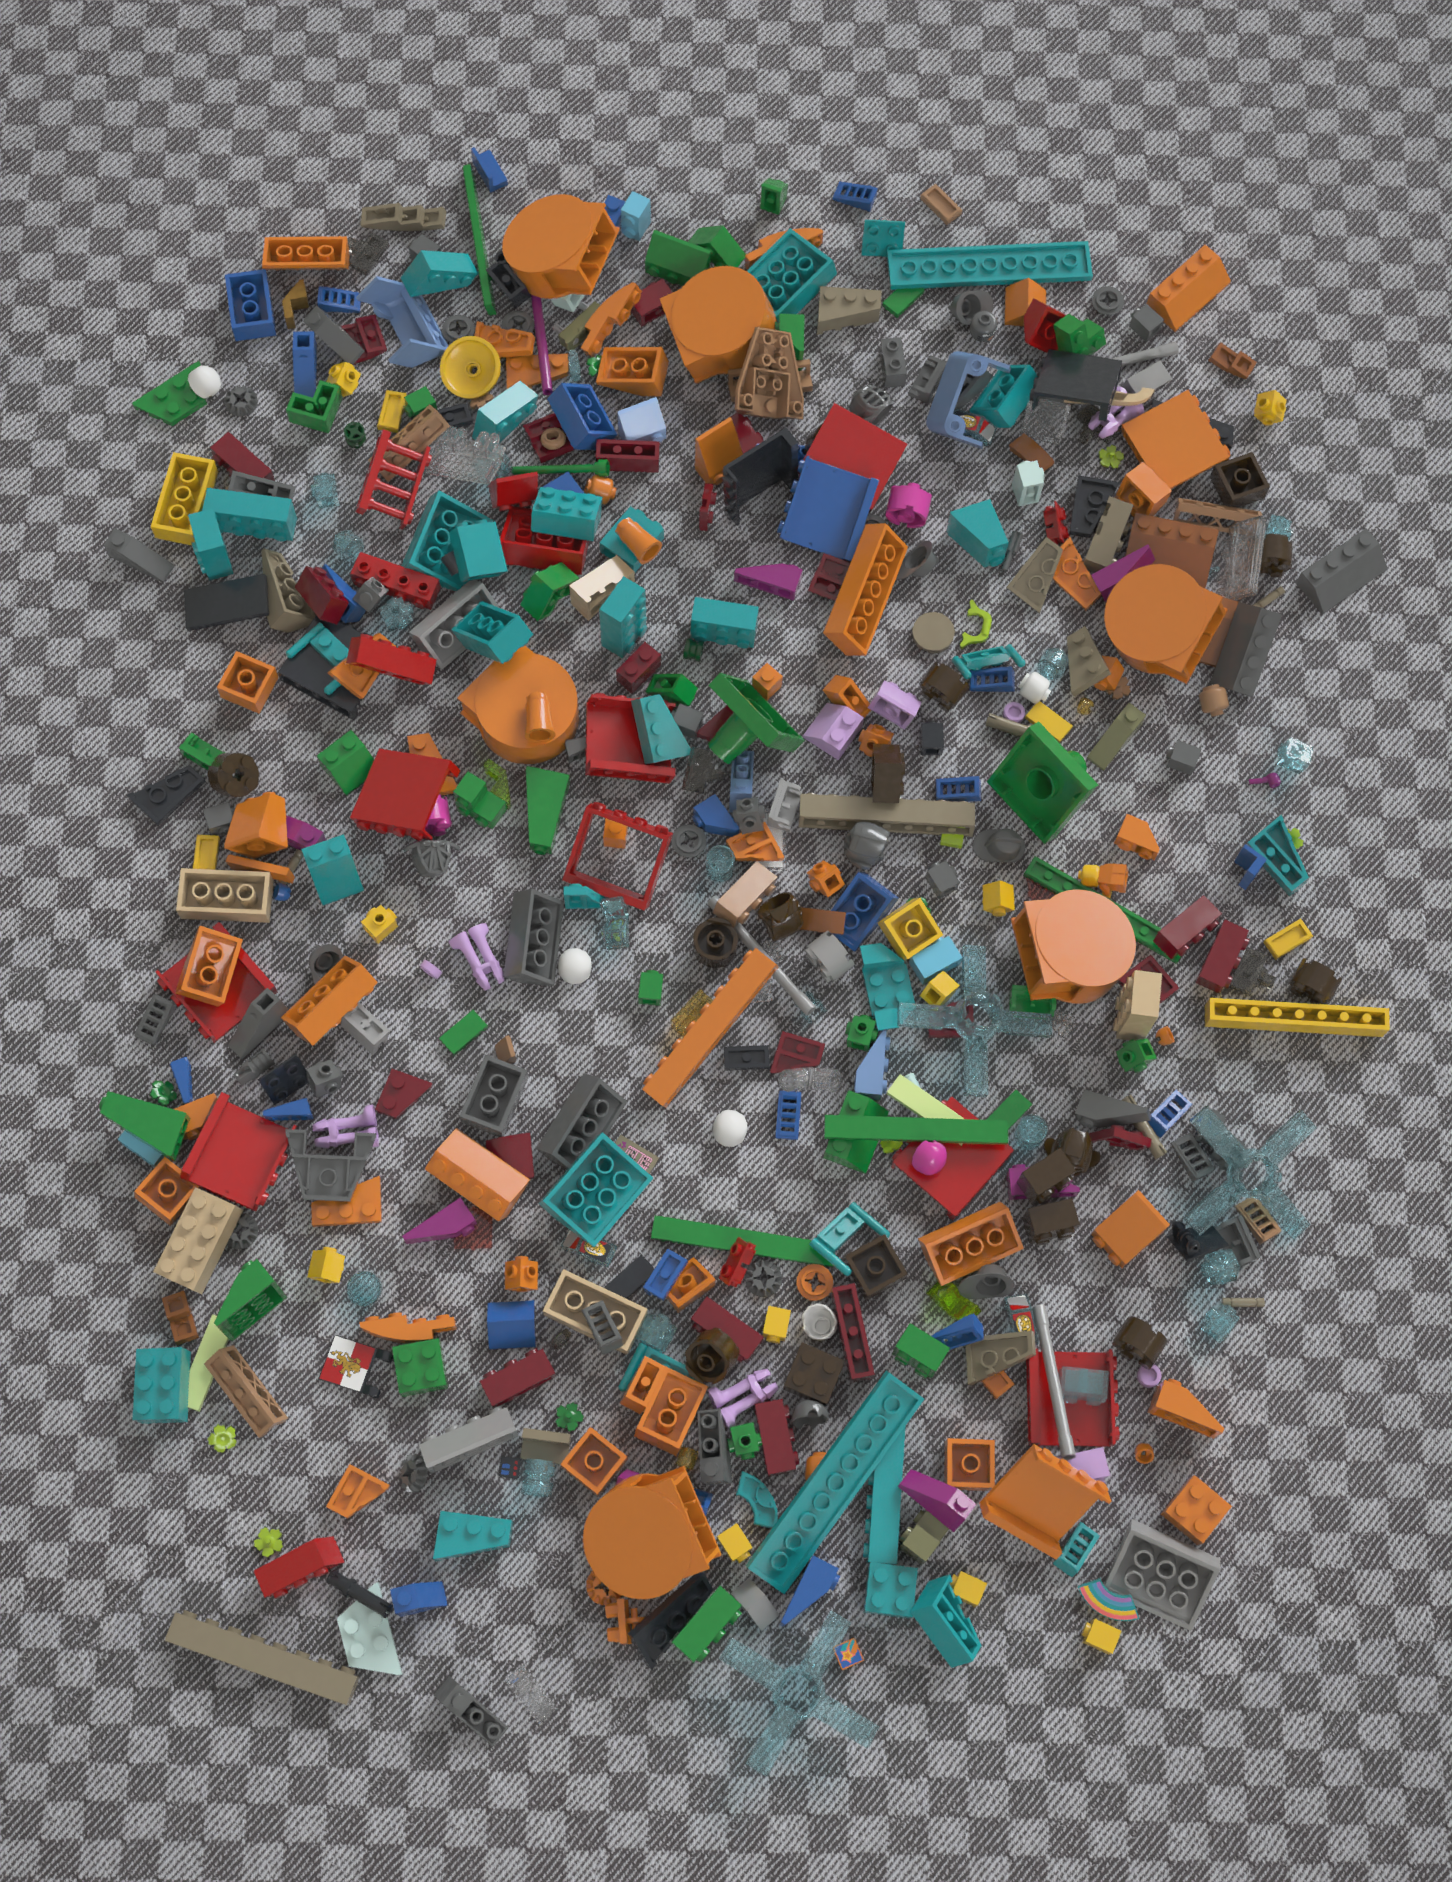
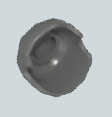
[791,1399,829,1429]

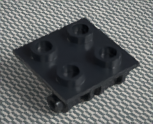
[258,1054,307,1105]
[1167,1220,1229,1262]

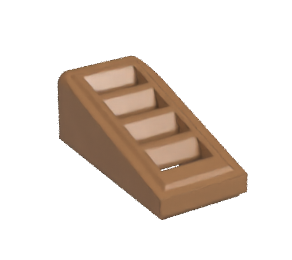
[1235,1195,1282,1245]

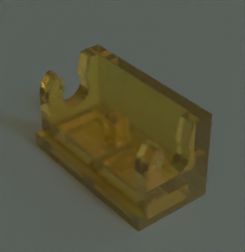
[671,989,713,1037]

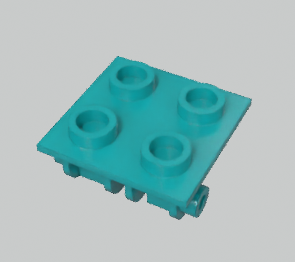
[861,219,905,257]

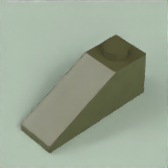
[1087,703,1146,771]

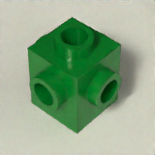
[845,1015,879,1052]
[1116,1038,1157,1073]
[727,1422,762,1460]

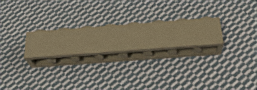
[799,793,975,837]
[164,1610,360,1706]

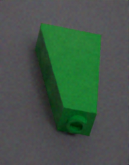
[526,766,570,855]
[99,1091,190,1161]

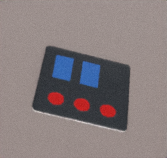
[498,1456,522,1479]

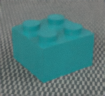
[863,1562,918,1619]

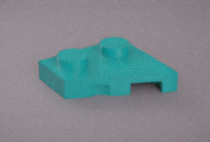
[564,884,608,909]

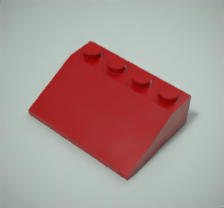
[500,506,589,575]

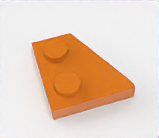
[726,822,784,861]
[326,1464,390,1519]

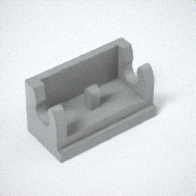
[1121,360,1172,394]
[767,779,802,832]
[341,1002,390,1055]

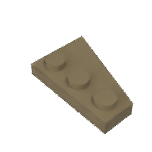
[1006,537,1063,614]
[1067,626,1111,697]
[966,1331,1036,1385]

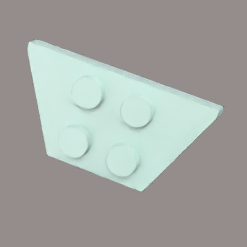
[337,1582,402,1675]

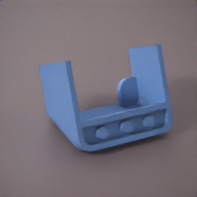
[356,276,448,368]
[926,351,1011,449]

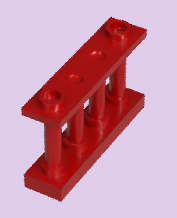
[355,429,432,530]

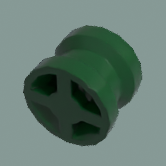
[344,422,366,448]
[683,638,704,662]

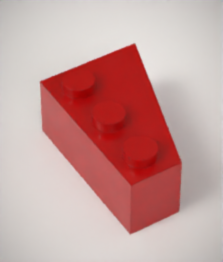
[254,1536,345,1599]

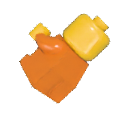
[1078,863,1129,899]

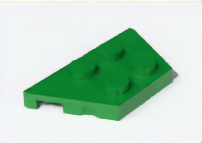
[132,361,207,426]

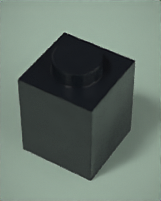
[919,721,944,755]

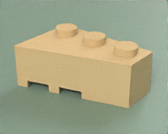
[569,555,635,621]

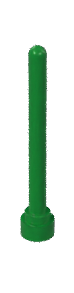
[511,459,610,477]

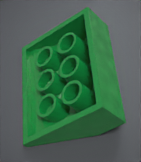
[214,1259,288,1342]

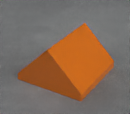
[1004,277,1046,326]
[666,1257,716,1313]

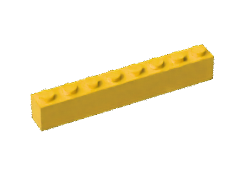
[1205,998,1390,1037]

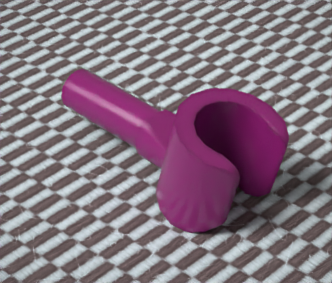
[1249,772,1281,788]

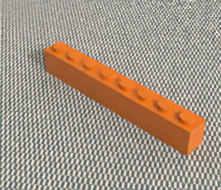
[642,948,779,1108]

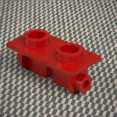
[1043,501,1069,545]
[719,1237,756,1287]

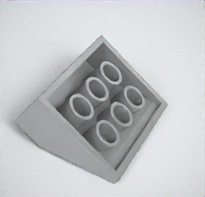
[1104,1519,1221,1631]

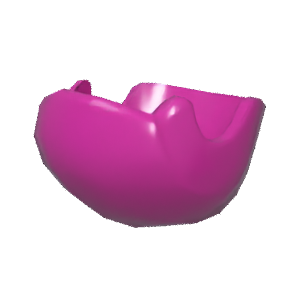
[912,1140,947,1175]

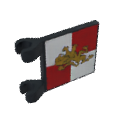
[318,1335,394,1399]

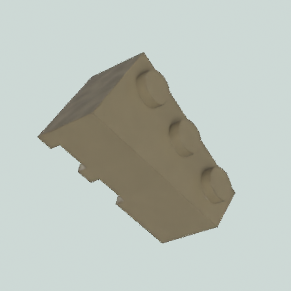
[817,286,882,335]
[1084,496,1133,573]

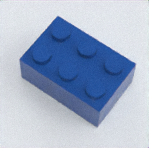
[225,269,277,341]
[547,383,618,450]

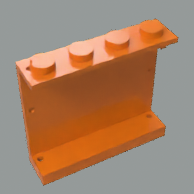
[1122,390,1231,489]
[979,1444,1112,1559]

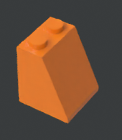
[224,792,288,859]
[1091,1190,1170,1268]

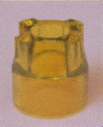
[675,1446,699,1471]

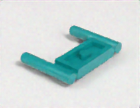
[286,622,349,695]
[952,644,1026,679]
[809,1202,890,1276]
[618,1342,697,1392]

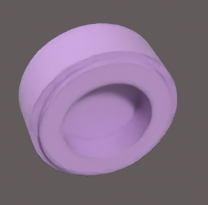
[1003,702,1025,723]
[420,960,442,979]
[1137,1365,1161,1388]

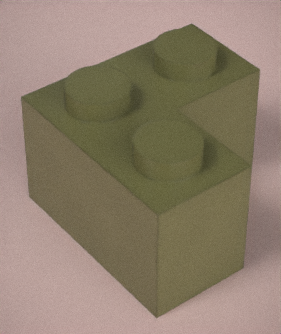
[899,1509,949,1566]

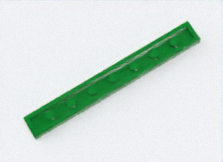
[462,164,496,316]
[1023,856,1181,964]
[824,1115,1008,1145]
[651,1215,835,1268]

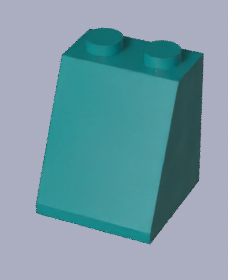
[946,499,1009,568]
[301,834,364,906]

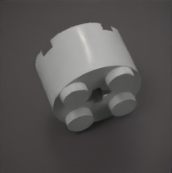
[805,930,855,983]

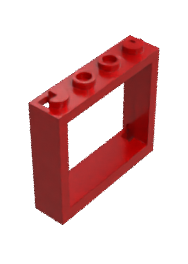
[562,802,673,911]

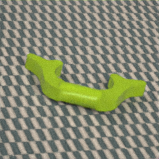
[960,600,992,649]

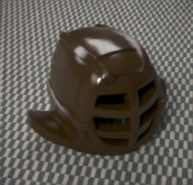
[757,892,803,941]
[1043,1128,1101,1176]

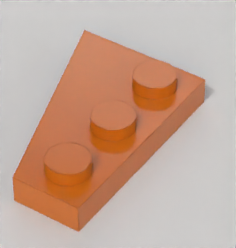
[475,321,535,358]
[506,354,569,389]
[1053,537,1101,611]
[327,633,396,699]
[407,733,457,795]
[311,1176,382,1227]

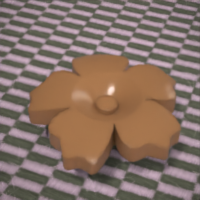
[470,392,494,410]
[1105,677,1131,700]

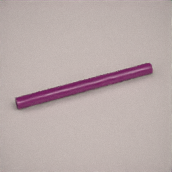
[531,295,553,395]

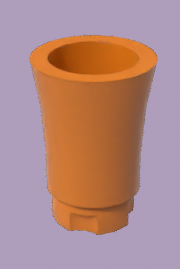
[615,517,662,564]
[525,692,556,743]

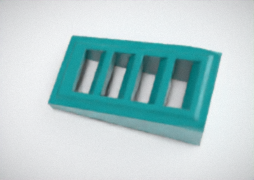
[1053,1521,1100,1577]

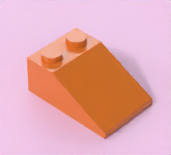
[596,347,669,396]
[695,417,743,485]
[175,926,243,1007]
[634,1367,708,1457]
[1147,1379,1224,1439]

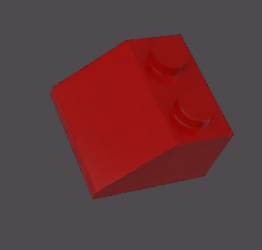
[1024,298,1066,353]
[488,472,538,511]

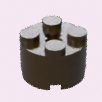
[1249,534,1292,578]
[919,662,969,712]
[208,753,259,797]
[693,917,738,968]
[1289,958,1342,1005]
[1112,1316,1168,1370]
[684,1328,740,1384]

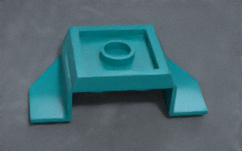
[860,943,916,1031]

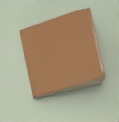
[495,1035,517,1064]

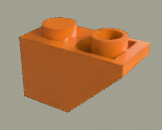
[1114,814,1160,860]

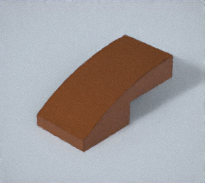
[1208,342,1257,379]
[1009,433,1054,472]
[800,907,846,935]
[162,1290,199,1346]

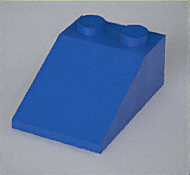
[831,872,899,952]
[779,1555,840,1627]

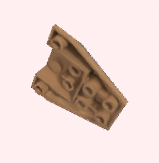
[735,327,804,420]

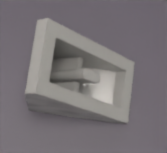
[731,1578,780,1632]

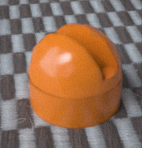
[1155,1026,1174,1046]
[1135,1443,1154,1464]

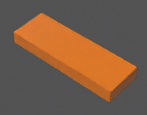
[225,854,295,884]

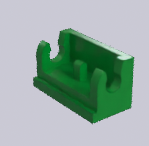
[179,733,226,771]
[1009,985,1056,1018]

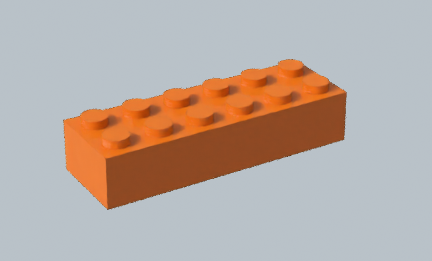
[823,523,908,656]

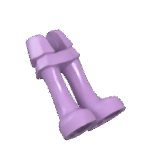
[1088,387,1144,439]
[449,923,505,991]
[313,1105,379,1149]
[707,1369,778,1429]

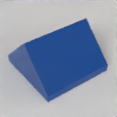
[487,1300,536,1350]

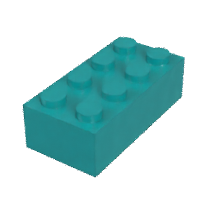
[202,488,297,542]
[599,576,647,659]
[451,601,534,664]

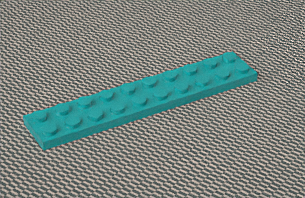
[887,241,1093,290]
[745,1370,924,1594]

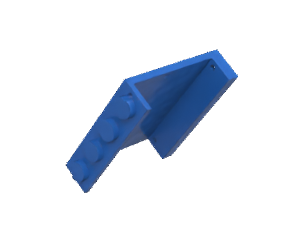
[777,456,879,563]

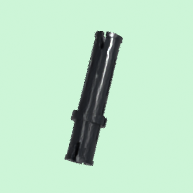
[326,1569,393,1618]

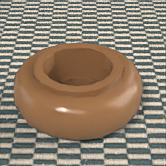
[541,428,566,450]

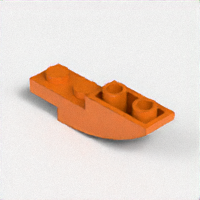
[745,228,823,270]
[581,282,642,358]
[359,1312,457,1344]

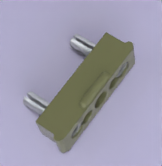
[553,301,600,353]

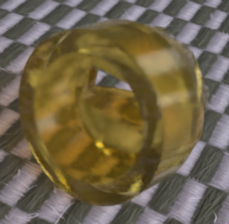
[1077,696,1094,715]

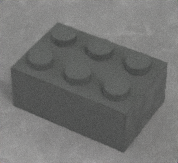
[459,1054,529,1137]

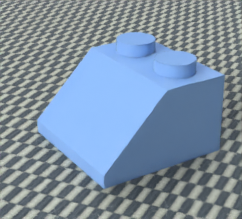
[617,397,666,442]

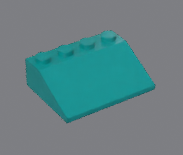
[747,228,837,322]
[401,490,493,592]
[538,1132,653,1248]

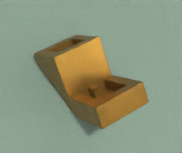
[282,279,309,329]

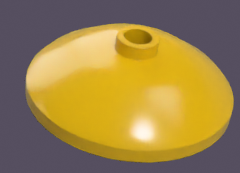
[440,336,501,399]

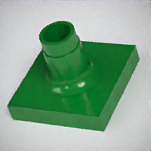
[708,673,805,764]
[987,722,1098,844]

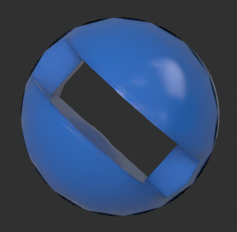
[273,882,291,901]

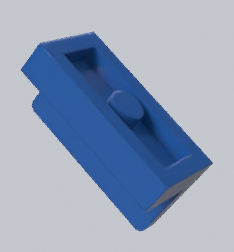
[471,147,508,193]
[1234,844,1267,890]
[643,1249,688,1301]

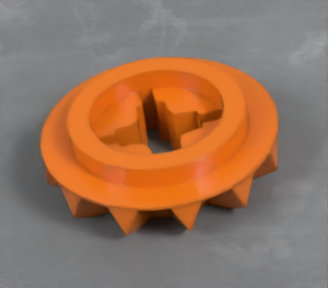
[796,1264,833,1301]
[586,1571,622,1605]

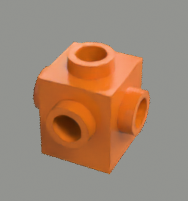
[858,724,894,757]
[807,860,845,897]
[505,1256,538,1292]

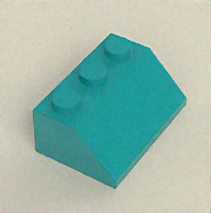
[969,365,1037,428]

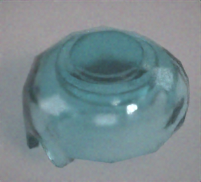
[347,1271,382,1307]

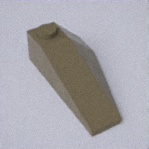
[262,548,316,633]

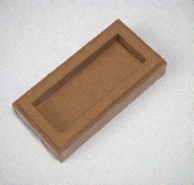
[920,184,962,225]

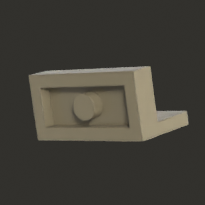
[520,1428,571,1464]

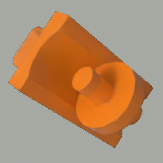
[605,1598,645,1645]

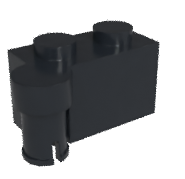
[486,251,531,309]

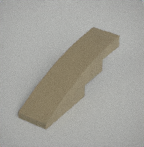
[360,203,446,231]

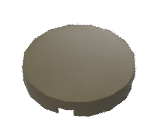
[912,612,955,654]

